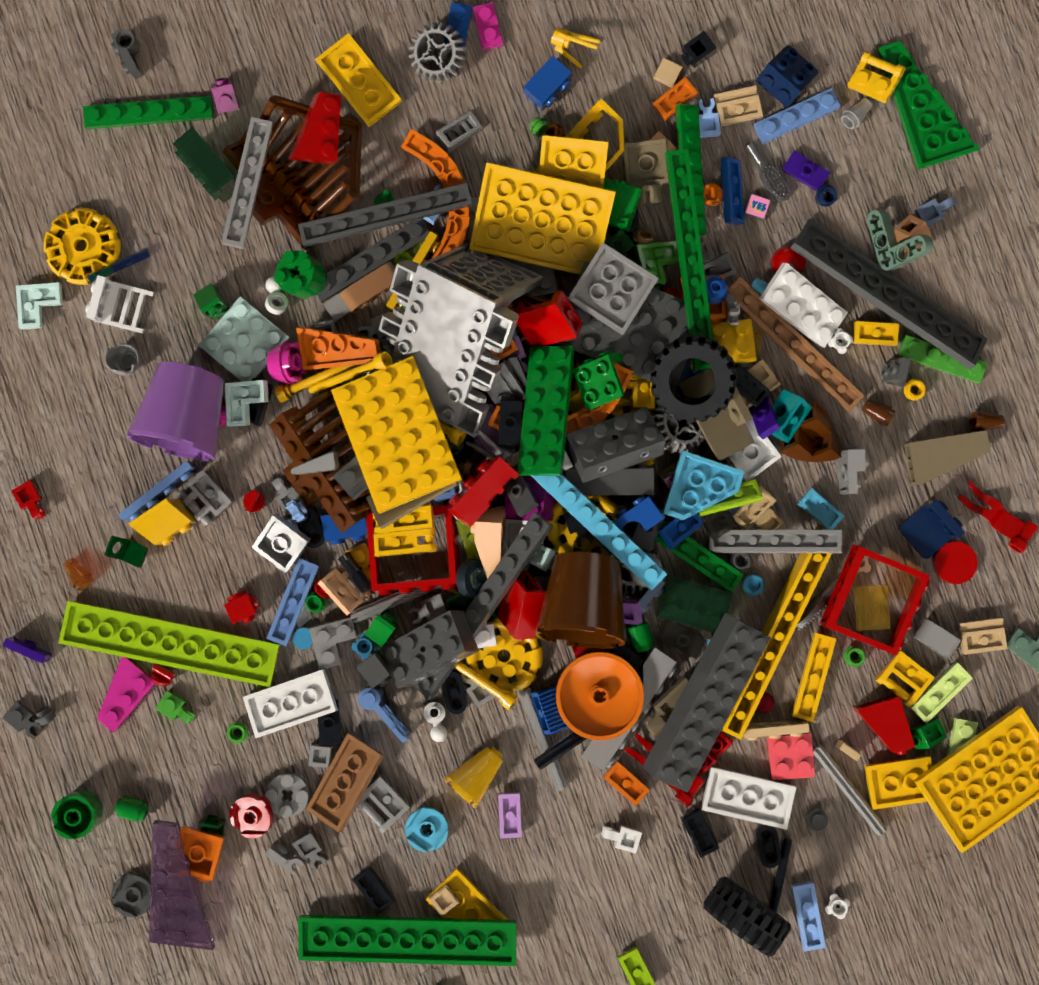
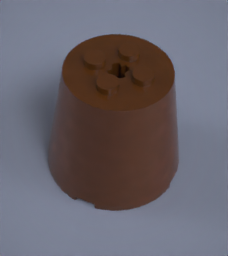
[535,552,625,649]

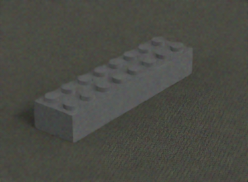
[642,613,771,793]

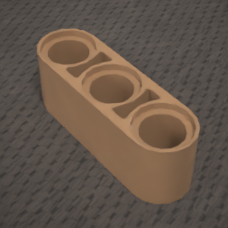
[340,261,395,313]

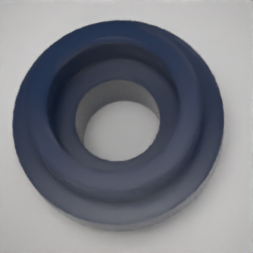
[816,185,837,207]

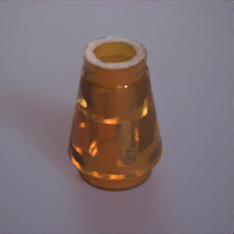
[63,558,93,591]

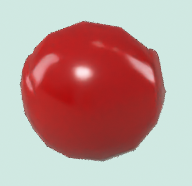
[771,245,806,274]

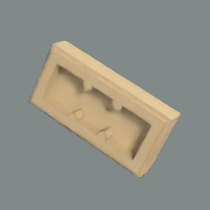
[731,486,777,530]

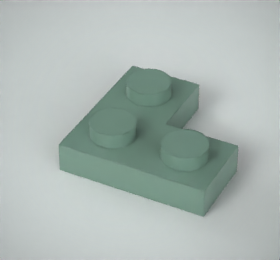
[1006,628,1039,672]

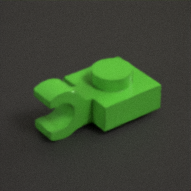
[155,690,196,724]

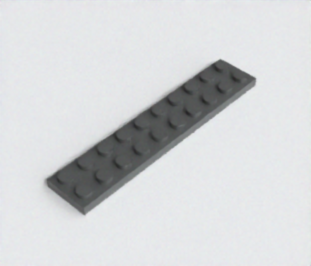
[790,218,987,370]

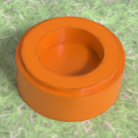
[703,183,723,206]

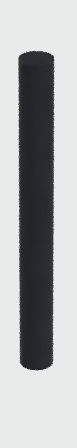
[769,838,792,913]

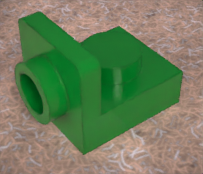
[910,718,948,750]

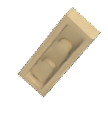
[743,719,809,741]

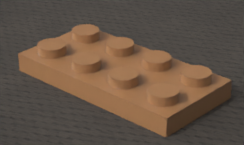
[306,733,385,832]

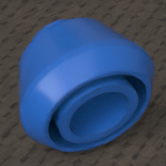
[705,275,729,304]

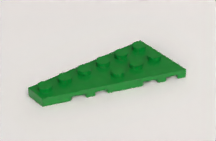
[877,41,981,171]

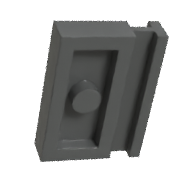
[486,360,526,406]
[333,456,368,500]

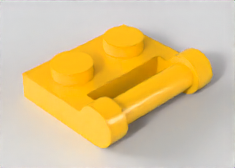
[847,51,905,104]
[875,651,935,707]

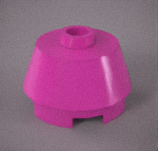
[267,341,307,384]

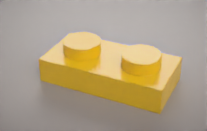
[853,321,899,346]

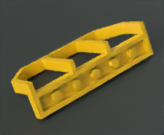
[534,98,624,173]

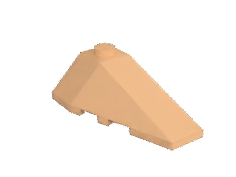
[471,505,506,579]

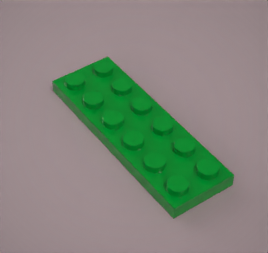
[517,346,575,476]

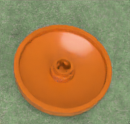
[556,651,644,740]

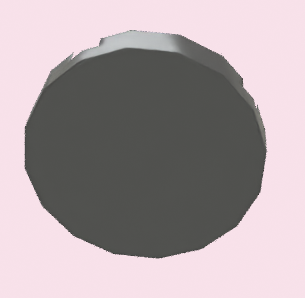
[111,872,156,917]

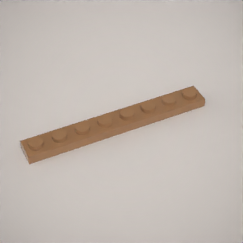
[728,277,864,412]

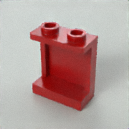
[514,290,583,347]

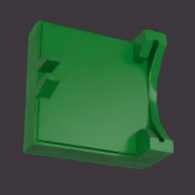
[604,178,643,232]

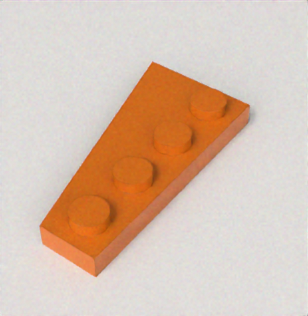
[296,327,381,370]

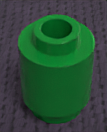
[627,619,654,653]
[114,795,149,822]

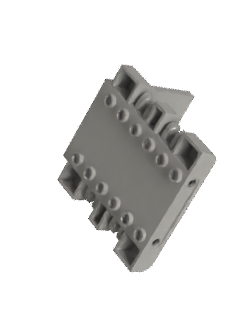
[366,242,544,438]

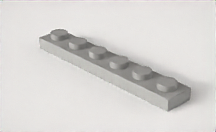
[221,117,274,249]
[709,530,843,553]

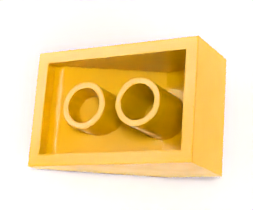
[129,498,196,546]

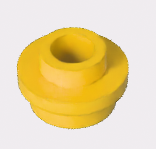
[903,379,926,401]

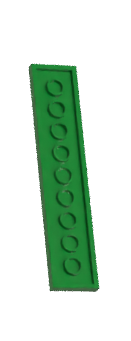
[298,915,517,966]

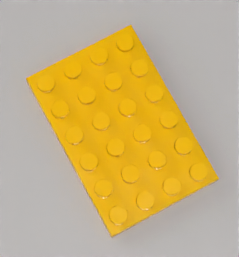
[469,162,616,274]
[331,356,462,514]
[913,706,1039,853]

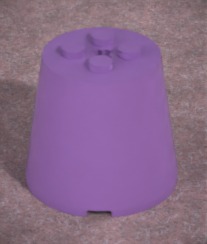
[127,361,224,461]

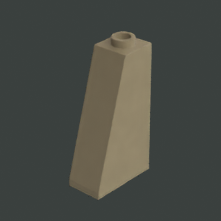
[904,430,992,486]

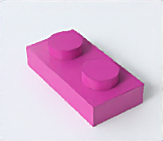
[472,2,503,51]

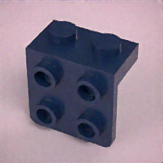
[756,45,819,108]
[898,499,965,559]

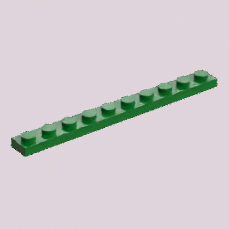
[665,149,713,371]

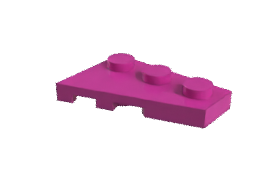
[97,657,155,732]

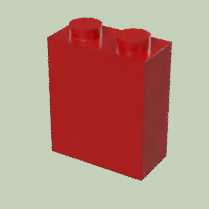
[498,571,546,640]

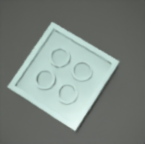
[199,297,291,382]

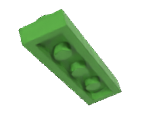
[897,335,988,384]

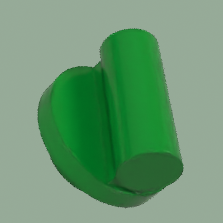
[374,190,395,206]

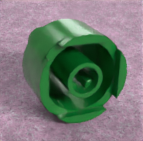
[274,250,326,299]
[51,790,103,839]

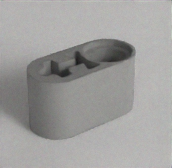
[914,619,961,659]

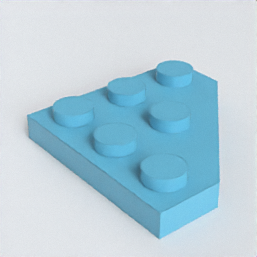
[662,451,745,520]

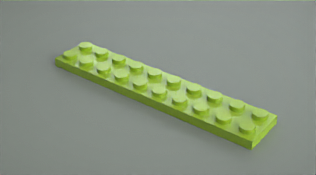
[58,601,281,687]

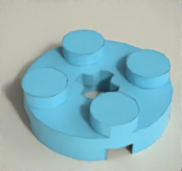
[405,806,449,852]

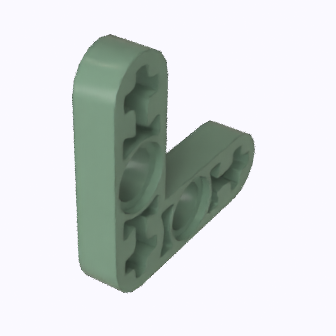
[867,210,933,271]

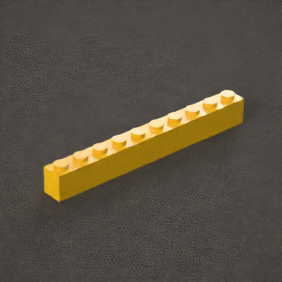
[722,553,832,740]

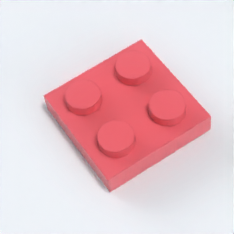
[767,732,815,780]

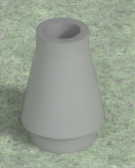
[841,98,872,129]

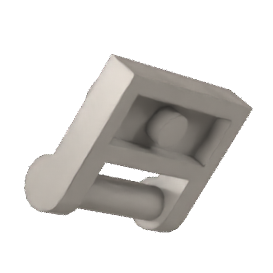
[357,775,411,834]

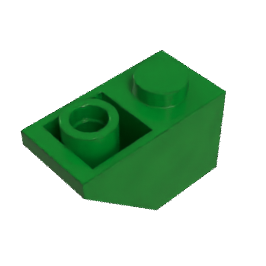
[193,283,229,320]
[364,612,399,647]

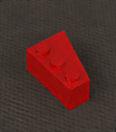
[289,92,341,165]
[447,457,520,526]

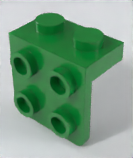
[572,350,624,410]

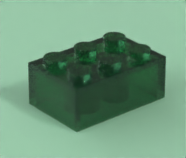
[172,127,236,204]
[656,575,733,633]

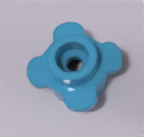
[351,633,378,659]

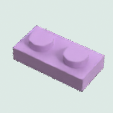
[498,792,522,838]

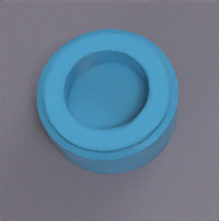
[742,574,764,596]
[293,627,313,649]

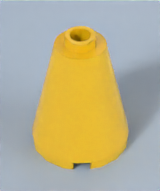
[444,747,503,809]

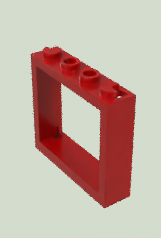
[366,505,460,595]
[819,544,930,656]

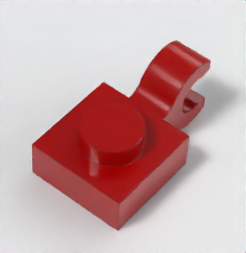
[11,480,46,520]

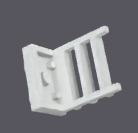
[85,275,155,334]

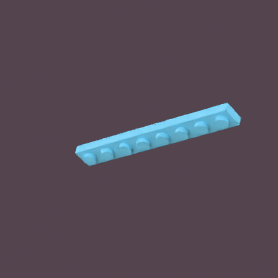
[532,474,668,590]

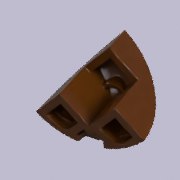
[780,402,841,462]

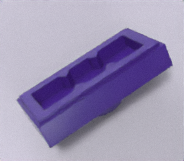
[782,151,831,191]
[749,397,781,439]
[3,637,52,663]

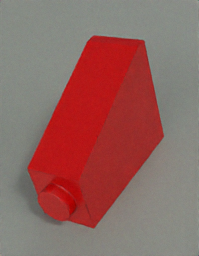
[853,695,915,755]

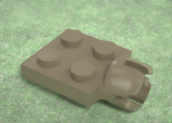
[624,138,669,206]
[645,676,688,739]

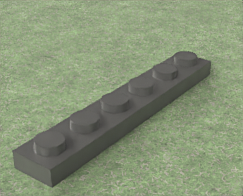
[317,219,429,303]

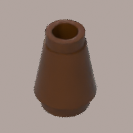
[861,399,896,426]
[969,410,1005,432]

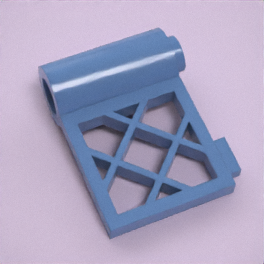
[358,685,411,743]

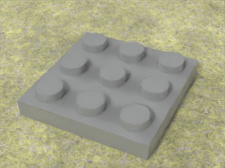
[568,243,659,335]

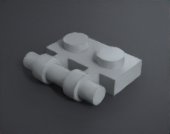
[177,470,233,527]

